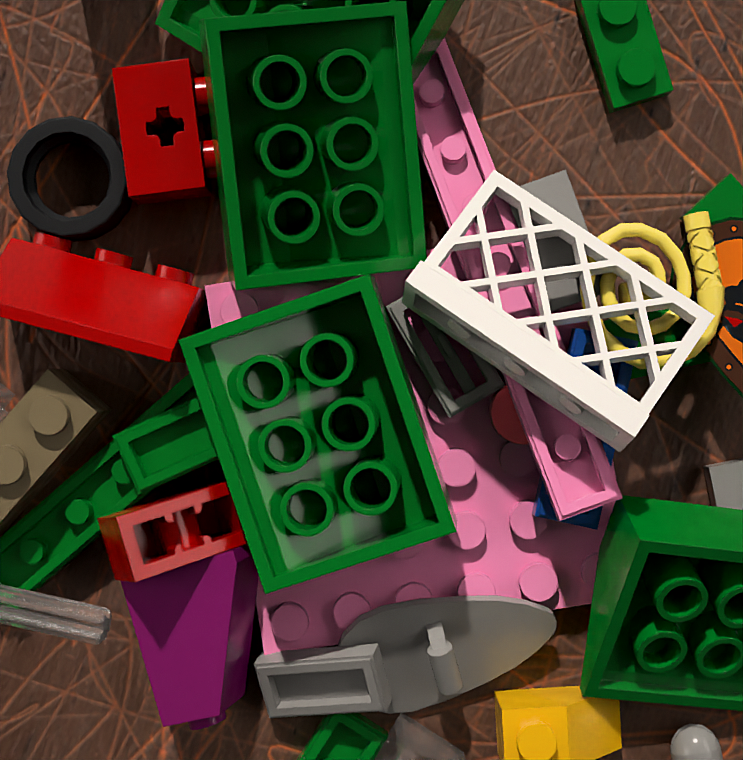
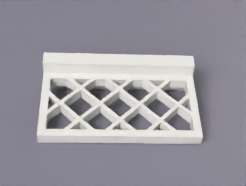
[402,170,715,452]

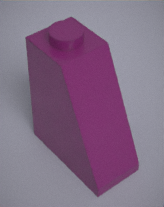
[121,544,259,730]

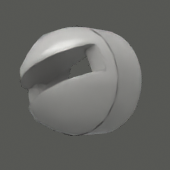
[670,723,723,760]

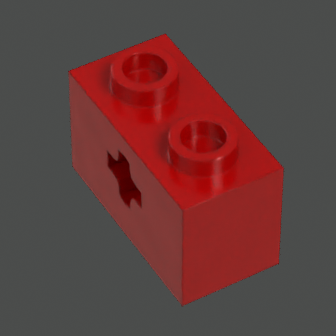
[112,58,217,205]
[97,479,248,582]

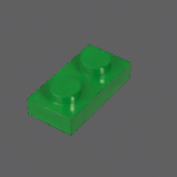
[574,0,674,114]

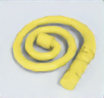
[579,211,725,369]

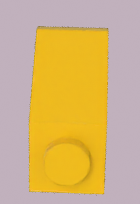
[494,686,622,760]

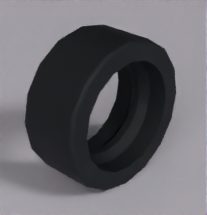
[7,116,133,242]

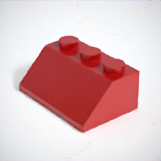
[0,231,206,363]

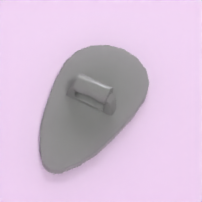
[338,595,557,714]

